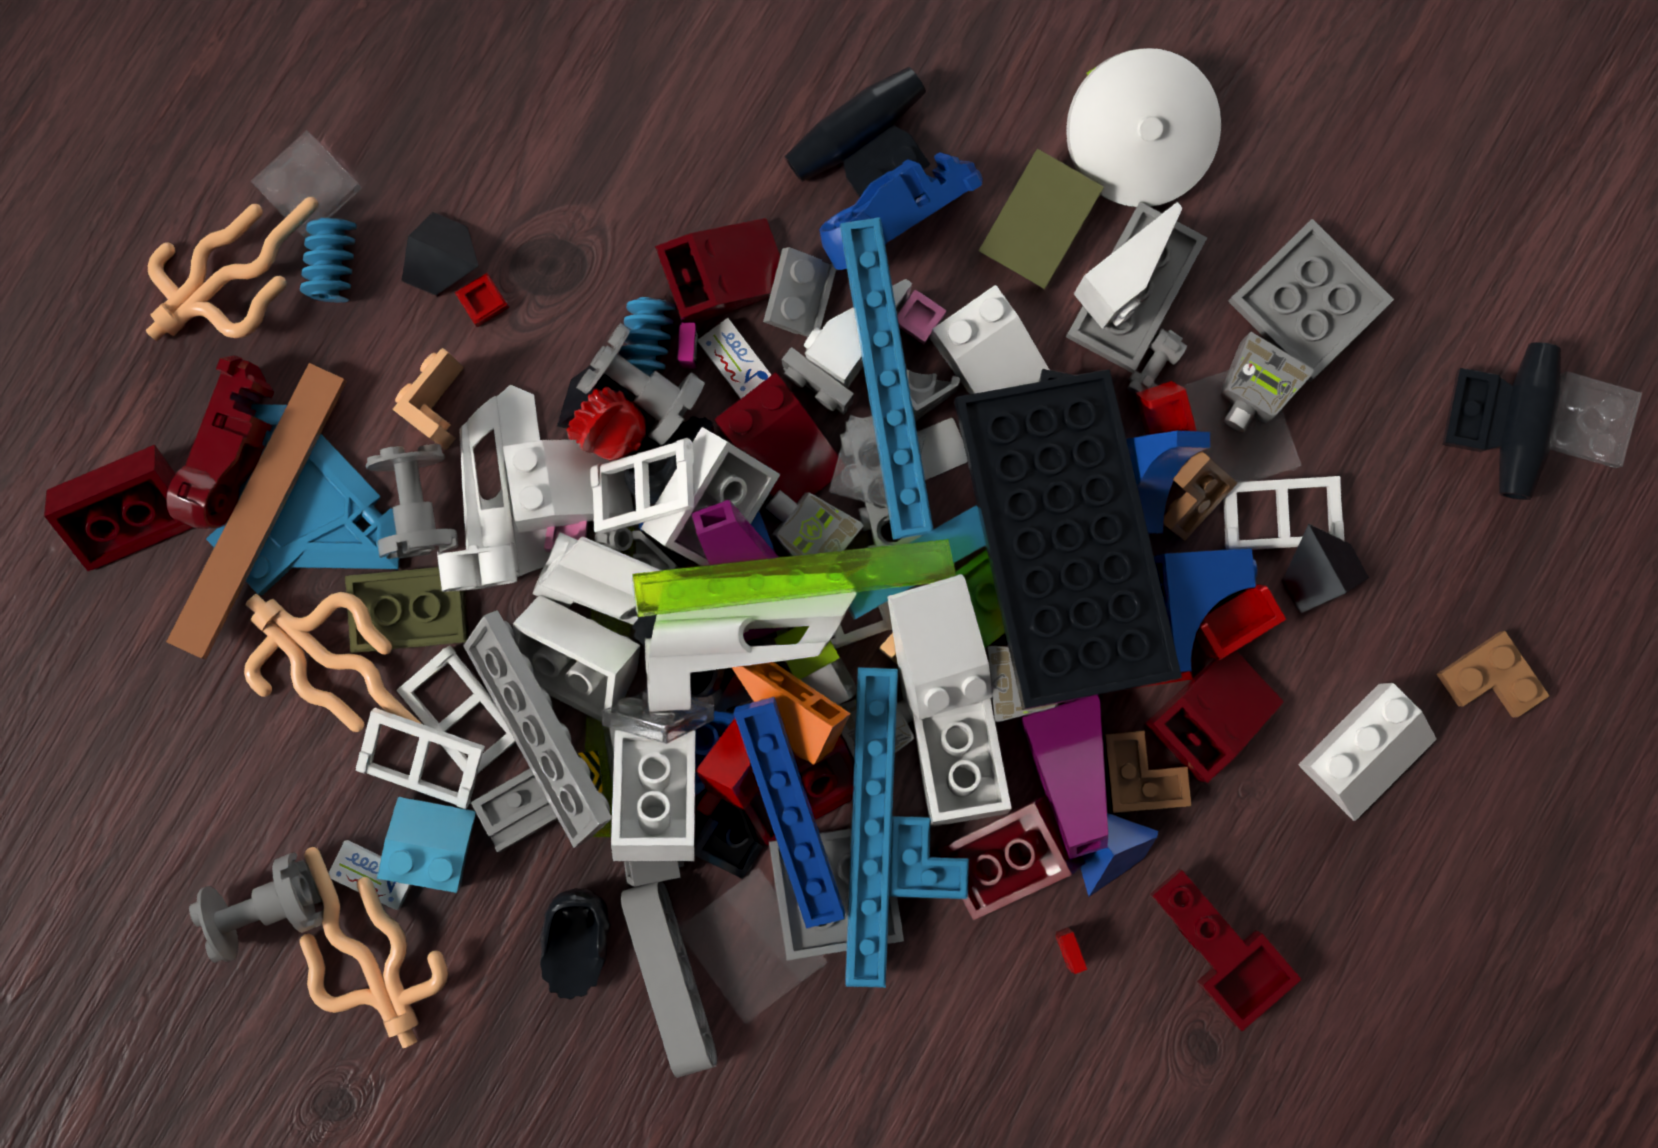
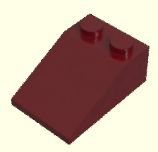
[714,372,847,504]
[937,794,1086,920]

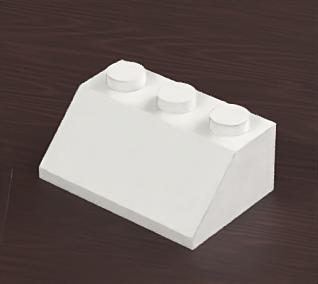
[641,427,780,571]
[513,595,640,726]
[1298,683,1436,821]

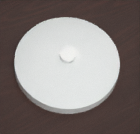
[1066,48,1221,207]

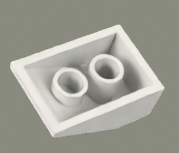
[1074,202,1182,329]
[804,279,912,389]
[930,285,1049,394]
[503,440,634,533]
[887,574,993,720]
[912,698,1012,827]
[611,730,695,861]

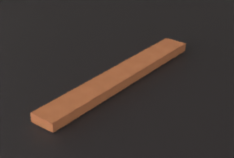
[166,363,347,660]

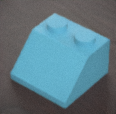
[377,797,476,893]

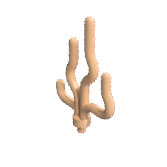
[146,197,319,341]
[244,592,422,736]
[300,847,448,1048]

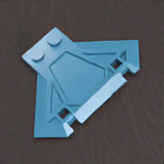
[206,404,400,595]

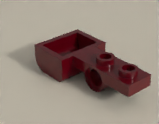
[1150,869,1302,1031]

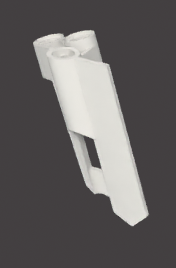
[437,385,550,592]
[532,533,749,633]
[645,573,856,712]

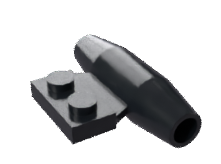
[784,67,930,198]
[1442,342,1561,500]

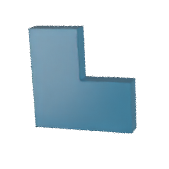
[889,816,969,899]

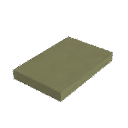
[979,149,1104,289]
[345,567,469,653]

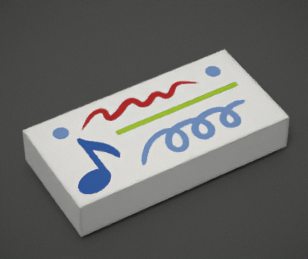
[697,318,771,399]
[329,840,412,910]

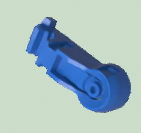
[819,152,983,270]

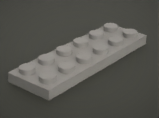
[463,610,612,848]

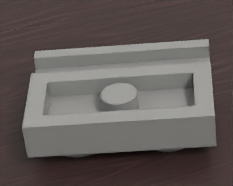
[763,247,836,338]
[782,347,854,415]
[471,769,558,852]

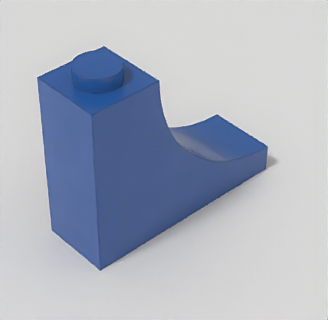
[1126,431,1210,534]
[1154,548,1257,672]

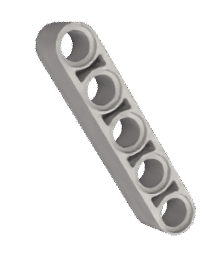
[621,881,717,1078]

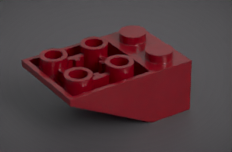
[655,218,780,324]
[1145,651,1284,783]

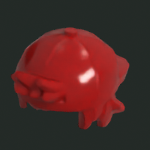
[567,387,646,461]

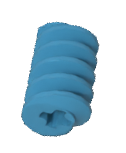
[300,218,357,303]
[618,297,676,376]

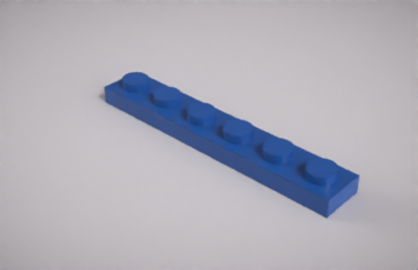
[734,697,845,928]

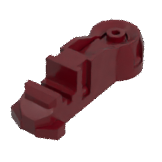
[167,355,274,529]

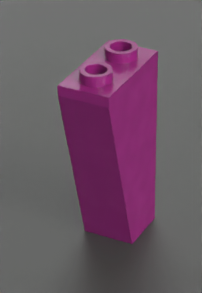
[691,500,794,642]
[1022,695,1108,859]

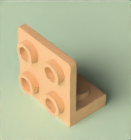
[392,348,464,450]

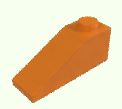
[731,662,851,765]

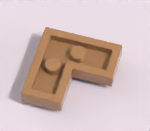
[1163,451,1238,540]
[1437,631,1549,717]
[1103,731,1191,813]

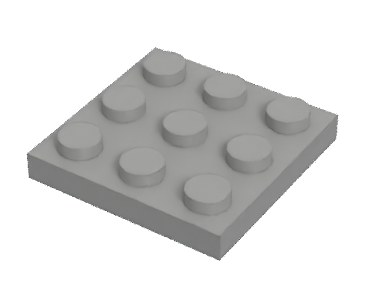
[1228,219,1394,382]
[769,828,904,961]

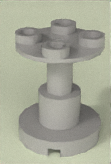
[576,323,705,445]
[365,444,459,559]
[189,852,323,963]

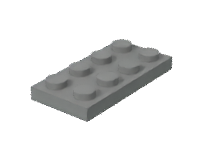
[1066,202,1207,373]

